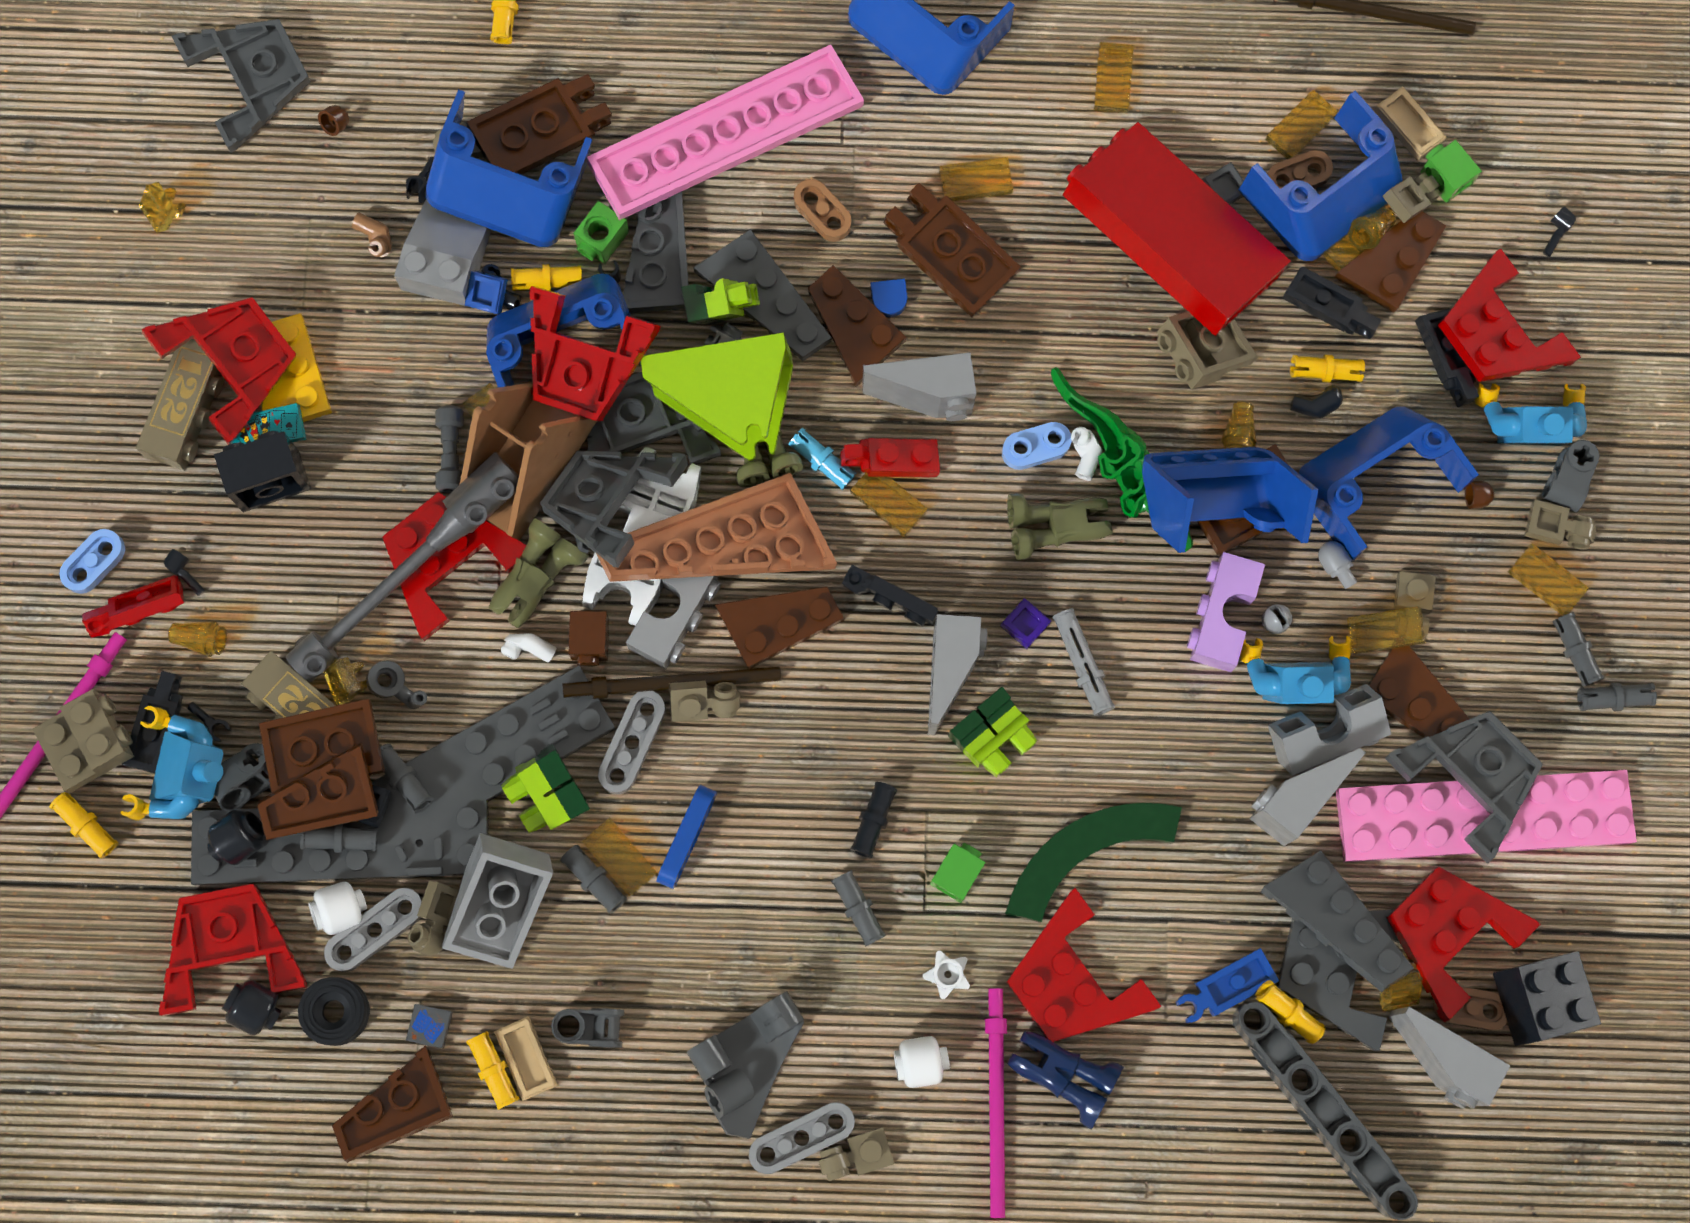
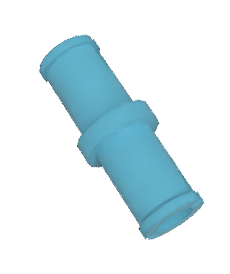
[788,427,857,490]

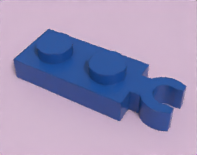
[1175,948,1279,1023]

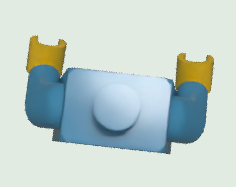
[1475,383,1587,444]
[1239,636,1351,704]
[120,706,224,821]

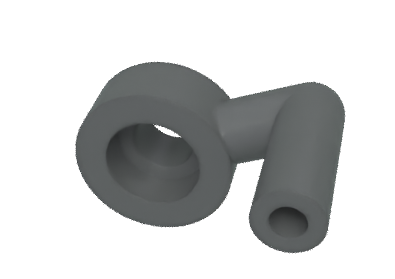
[366,661,427,709]

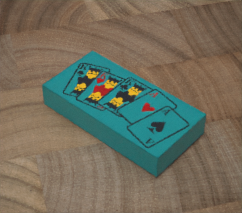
[232,403,307,444]

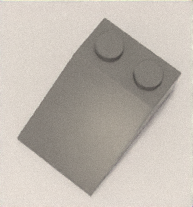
[394,199,492,307]
[862,352,977,421]
[928,614,987,735]
[1249,748,1366,846]
[442,833,553,969]
[1388,1007,1510,1109]

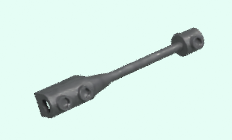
[285,452,519,683]

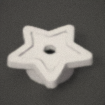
[923,951,970,999]

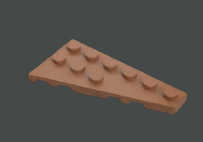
[596,473,837,582]

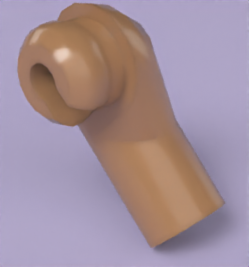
[352,212,392,258]

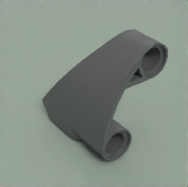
[687,991,804,1139]

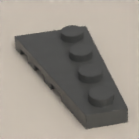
[623,192,689,313]
[693,229,831,361]
[1261,851,1414,992]

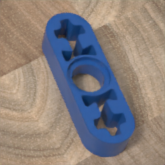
[656,785,717,889]

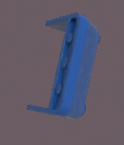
[848,0,1015,95]
[426,89,592,247]
[1238,90,1403,261]
[486,273,645,388]
[1298,406,1479,562]
[1142,447,1319,553]

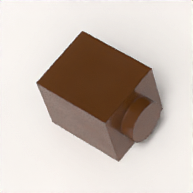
[568,611,609,667]

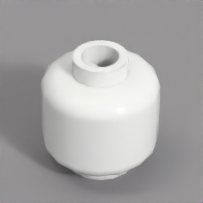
[308,881,367,935]
[894,1036,950,1088]

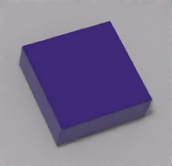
[1000,598,1051,649]

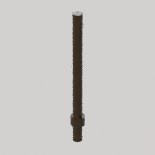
[1282,0,1476,35]
[562,667,781,699]

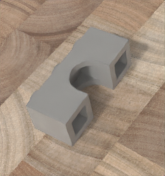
[626,576,721,670]
[1268,684,1391,776]

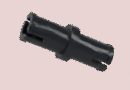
[850,782,897,858]

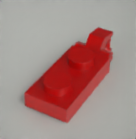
[840,438,940,477]
[82,575,184,638]

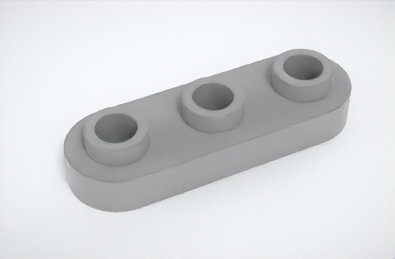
[598,691,666,794]
[324,888,422,972]
[749,1102,855,1174]

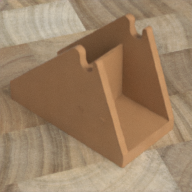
[460,382,597,541]

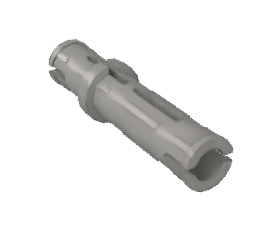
[1053,608,1115,716]

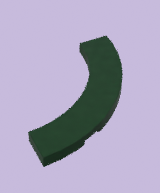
[1005,803,1182,923]

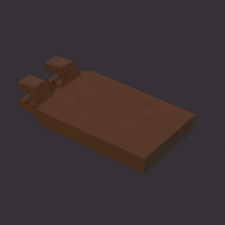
[467,74,612,175]
[883,183,1021,318]

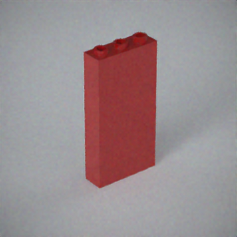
[1062,122,1291,336]

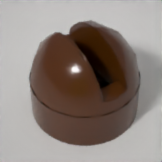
[318,105,349,136]
[1465,480,1495,509]

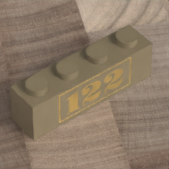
[136,339,224,471]
[241,651,382,747]

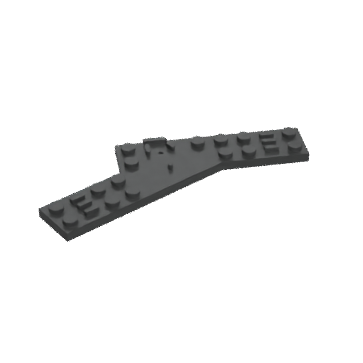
[191,665,616,886]

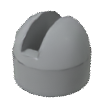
[1262,604,1292,634]

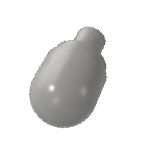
[1318,541,1358,589]

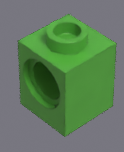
[1421,140,1482,203]
[573,201,629,264]
[929,843,986,903]

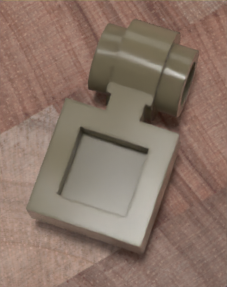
[1383,172,1442,223]
[1524,499,1597,550]
[1394,571,1436,641]
[669,680,740,722]
[408,880,459,956]
[818,1127,894,1181]

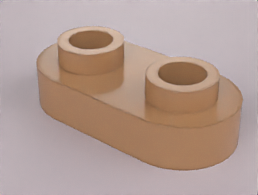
[1267,150,1333,189]
[794,179,851,242]
[1433,987,1508,1030]

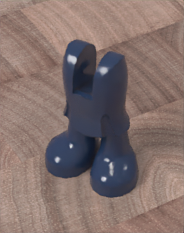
[1007,1031,1124,1130]

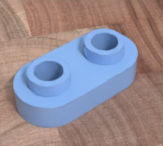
[1002,422,1072,470]
[59,529,125,594]

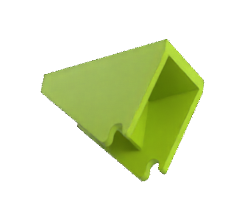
[641,332,793,461]

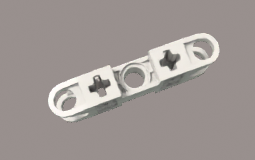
[582,447,702,626]

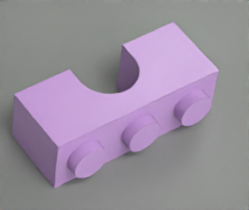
[1187,552,1265,672]

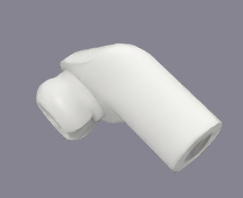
[1071,427,1102,481]
[501,633,557,663]

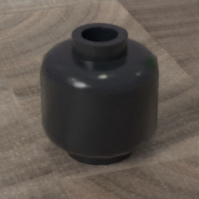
[207,809,265,865]
[222,979,282,1036]

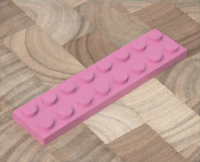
[587,45,864,220]
[1336,770,1637,862]

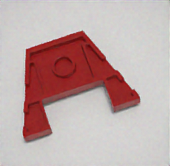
[1438,248,1581,382]
[530,286,661,421]
[142,297,296,445]
[382,492,526,642]
[1386,866,1541,1023]
[159,884,308,1016]
[1006,888,1161,1042]

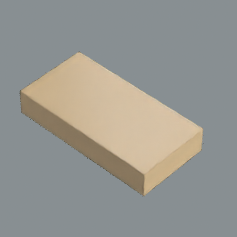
[1374,86,1447,161]
[494,1016,559,1101]

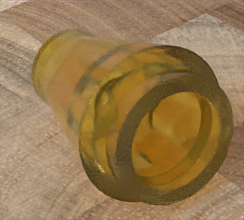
[1348,208,1396,250]
[1221,401,1257,449]
[168,621,227,657]

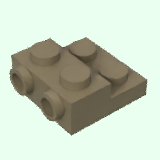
[1157,311,1257,390]
[33,689,134,794]

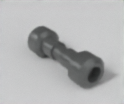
[435,405,464,493]

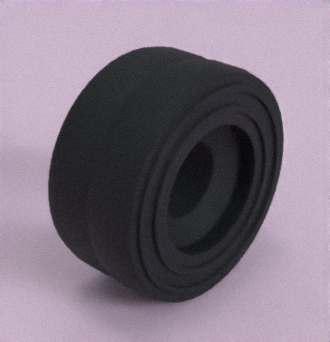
[298,977,370,1046]

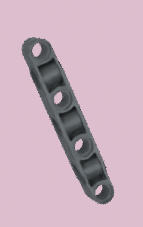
[1232,1002,1418,1220]

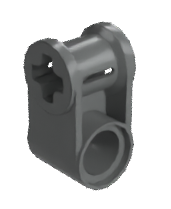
[1542,440,1600,513]
[214,743,270,811]
[551,1008,624,1048]

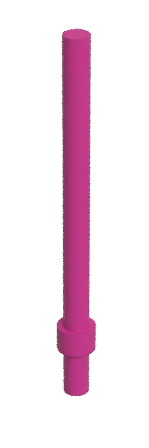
[0,632,127,819]
[985,988,1007,1218]

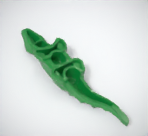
[1051,367,1193,552]

